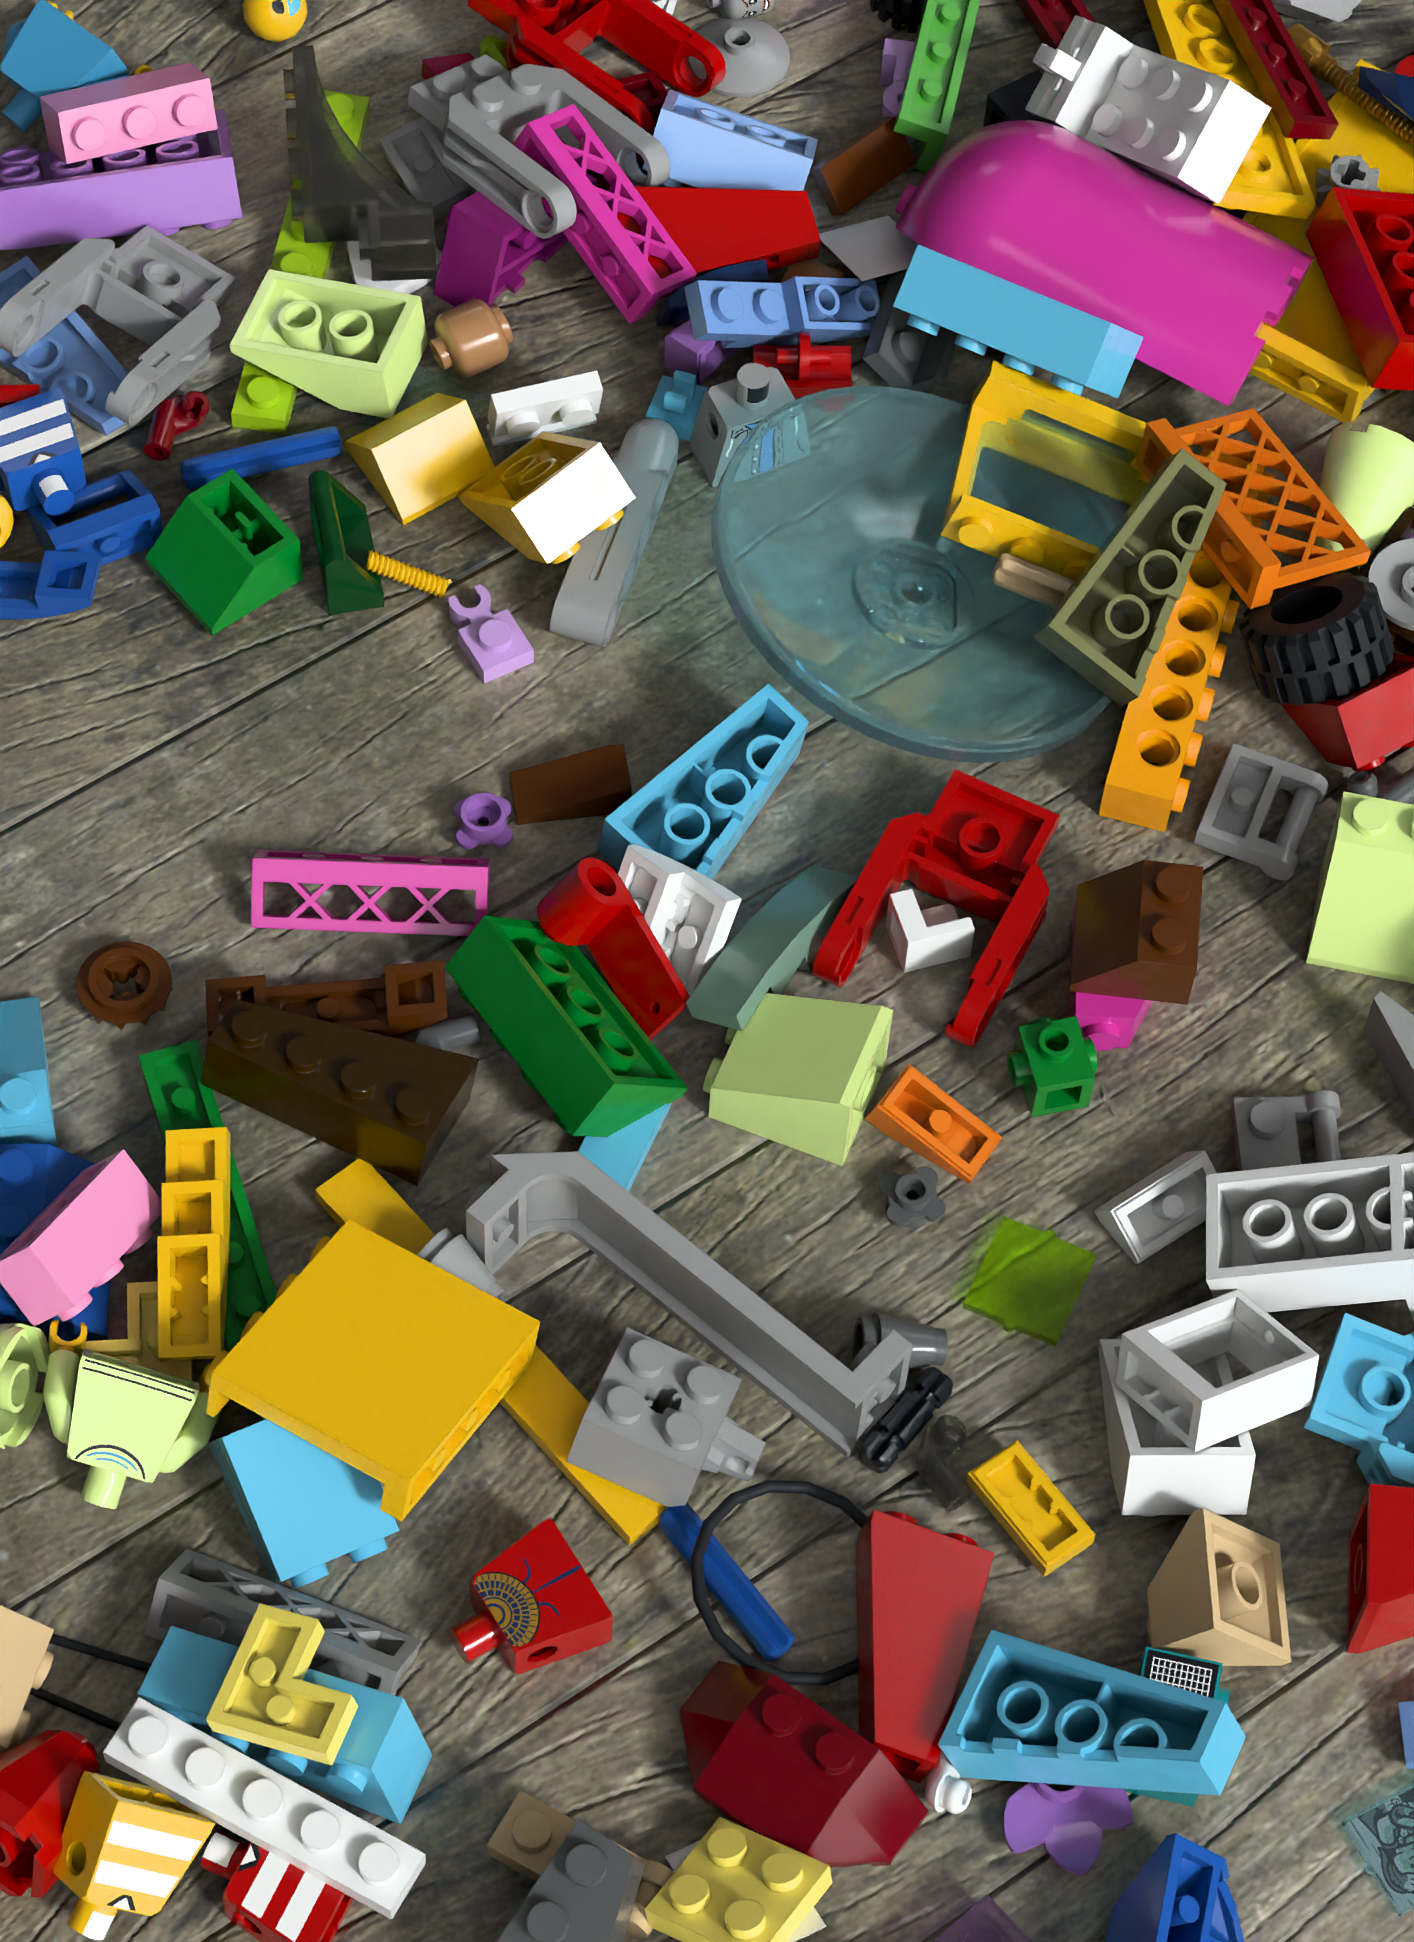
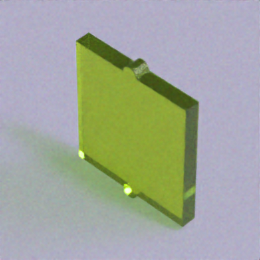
[963,1216,1097,1347]

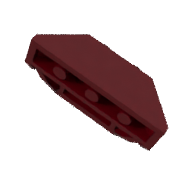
[679,1661,929,1868]

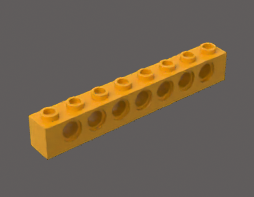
[1099,447,1275,832]

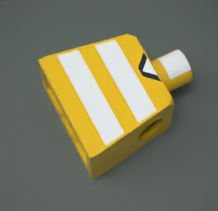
[53,1771,215,1940]

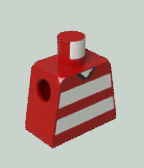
[201,1831,353,1942]

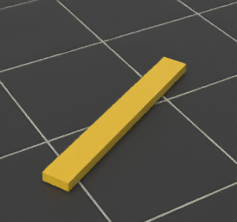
[315,1158,667,1546]

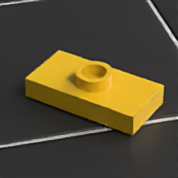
[966,1440,1096,1577]

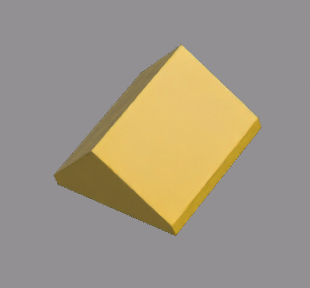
[344,392,495,525]

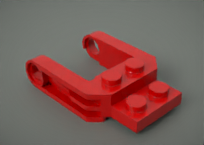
[467,0,726,135]
[812,769,1060,1048]

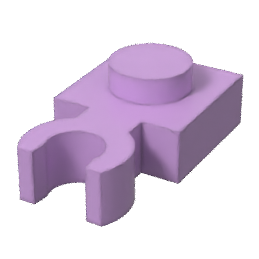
[448,584,534,684]

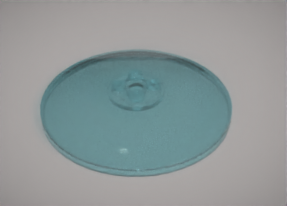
[711,386,1113,763]

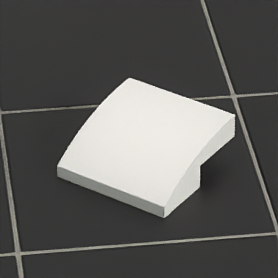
[618,844,742,996]

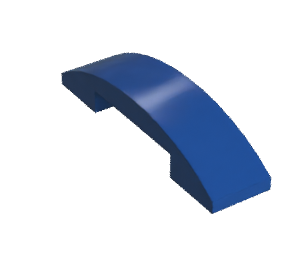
[0,550,102,620]

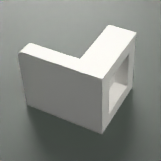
[885,889,975,973]

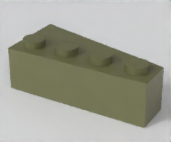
[1033,448,1227,707]

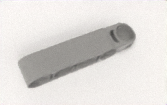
[550,418,679,648]

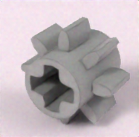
[1315,155,1380,207]

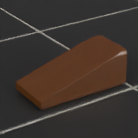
[509,744,632,825]

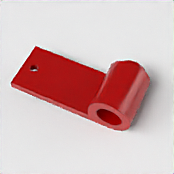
[537,857,690,1040]

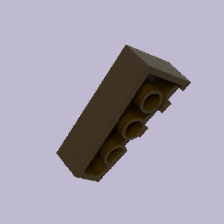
[201,999,479,1186]

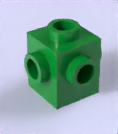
[1007,1016,1098,1117]

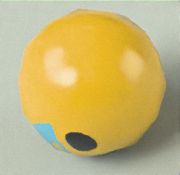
[242,0,307,42]

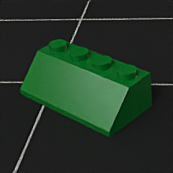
[445,915,688,1137]

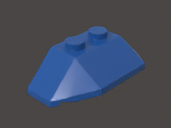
[1106,1833,1244,1942]

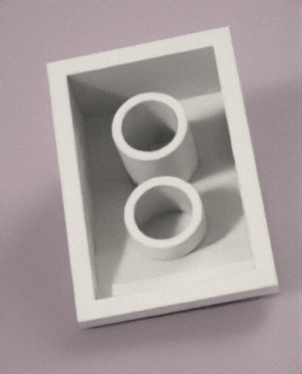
[1098,1339,1256,1517]

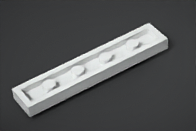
[103,1697,426,1920]

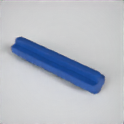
[180,426,343,489]
[659,1502,794,1662]

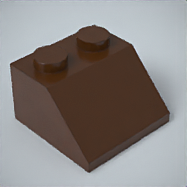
[1069,860,1203,1005]

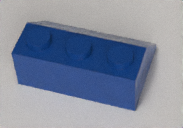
[0,1144,111,1341]

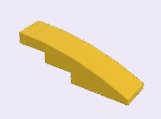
[157,1127,230,1361]

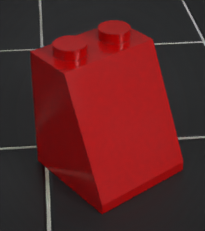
[1346,1483,1414,1654]

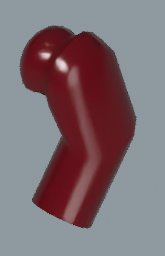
[143,390,210,461]

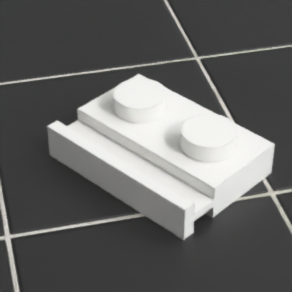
[486,370,603,447]

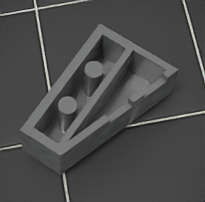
[497,1819,645,1942]

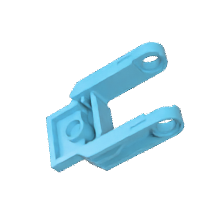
[1304,1313,1414,1488]

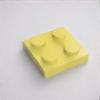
[645,1817,832,1942]

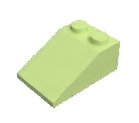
[229,269,428,419]

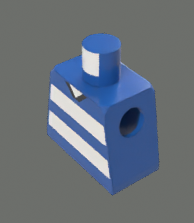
[0,387,86,515]

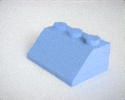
[642,89,818,191]

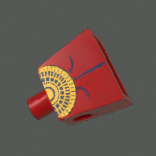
[449,1517,613,1674]

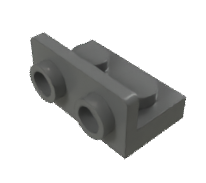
[863,272,958,398]

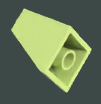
[1306,791,1414,984]
[703,993,893,1166]

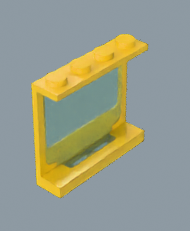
[940,360,1194,580]

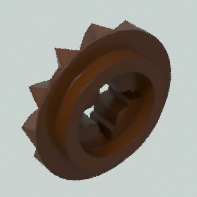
[76,941,173,1030]

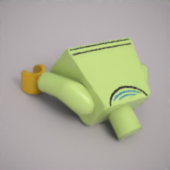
[43,1319,223,1509]

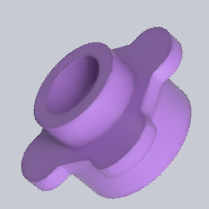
[454,793,513,850]

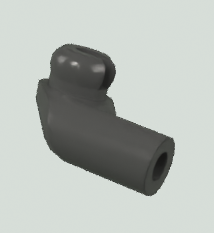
[1346,767,1414,804]

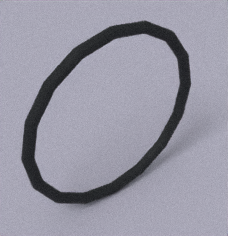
[690,1480,868,1686]

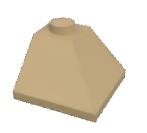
[1147,1508,1291,1666]

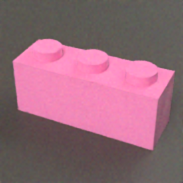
[39,62,218,164]
[0,1149,162,1327]

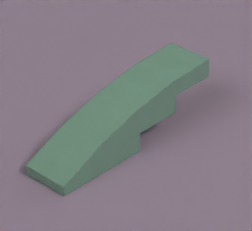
[686,866,858,1031]

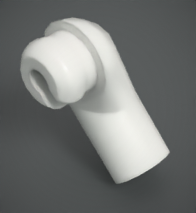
[924,1750,972,1814]

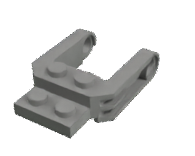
[407,54,670,238]
[0,225,237,426]

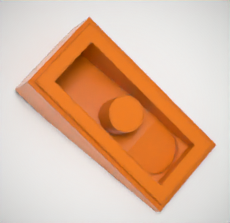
[864,1063,1003,1184]

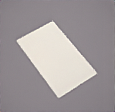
[819,216,918,281]

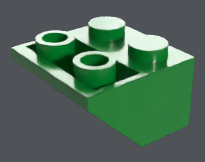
[145,468,303,636]

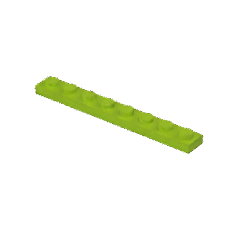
[231,90,370,435]

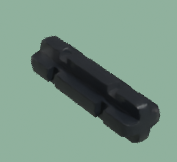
[859,1367,954,1474]

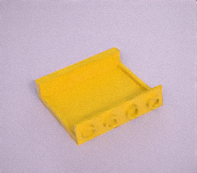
[205,1219,540,1522]

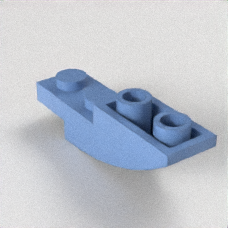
[684,276,880,348]

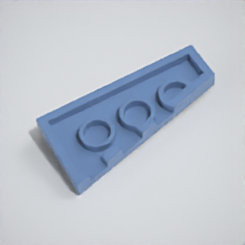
[0,256,128,436]

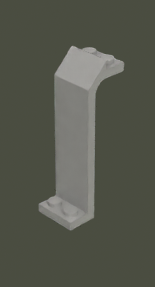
[466,1151,913,1457]

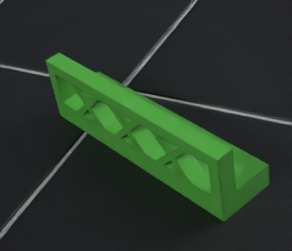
[893,0,980,173]

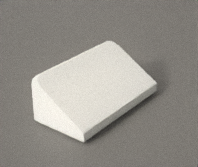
[1094,1150,1217,1264]

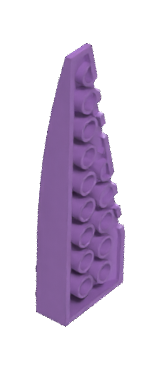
[0,108,243,250]

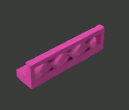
[513,104,697,324]
[251,849,490,936]

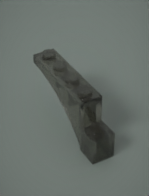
[283,45,436,282]

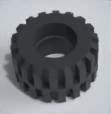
[1239,573,1394,705]

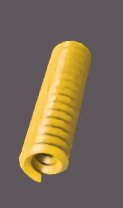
[365,550,452,598]

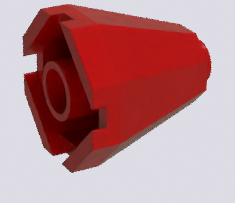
[0,1730,100,1898]

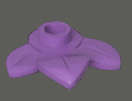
[1003,1782,1133,1876]

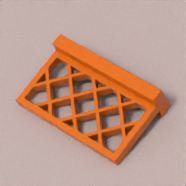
[1136,408,1371,609]

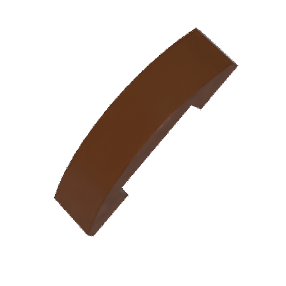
[205,960,448,1037]

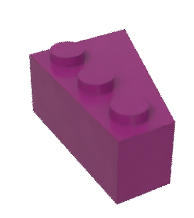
[433,173,597,307]

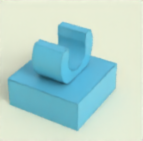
[645,370,709,441]

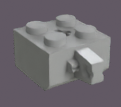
[567,1327,766,1507]

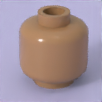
[429,298,514,379]

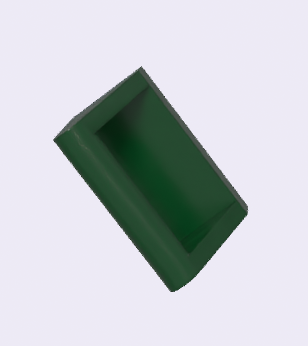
[308,470,384,615]

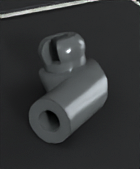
[413,1013,481,1052]

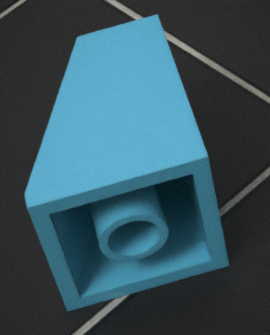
[208,1419,399,1589]

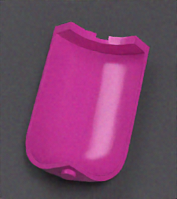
[895,120,1315,406]

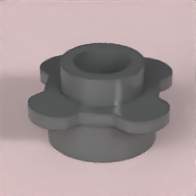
[879,1166,946,1228]

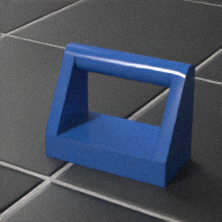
[25,469,163,566]

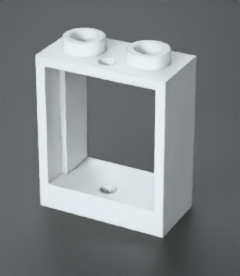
[1115,1289,1319,1452]

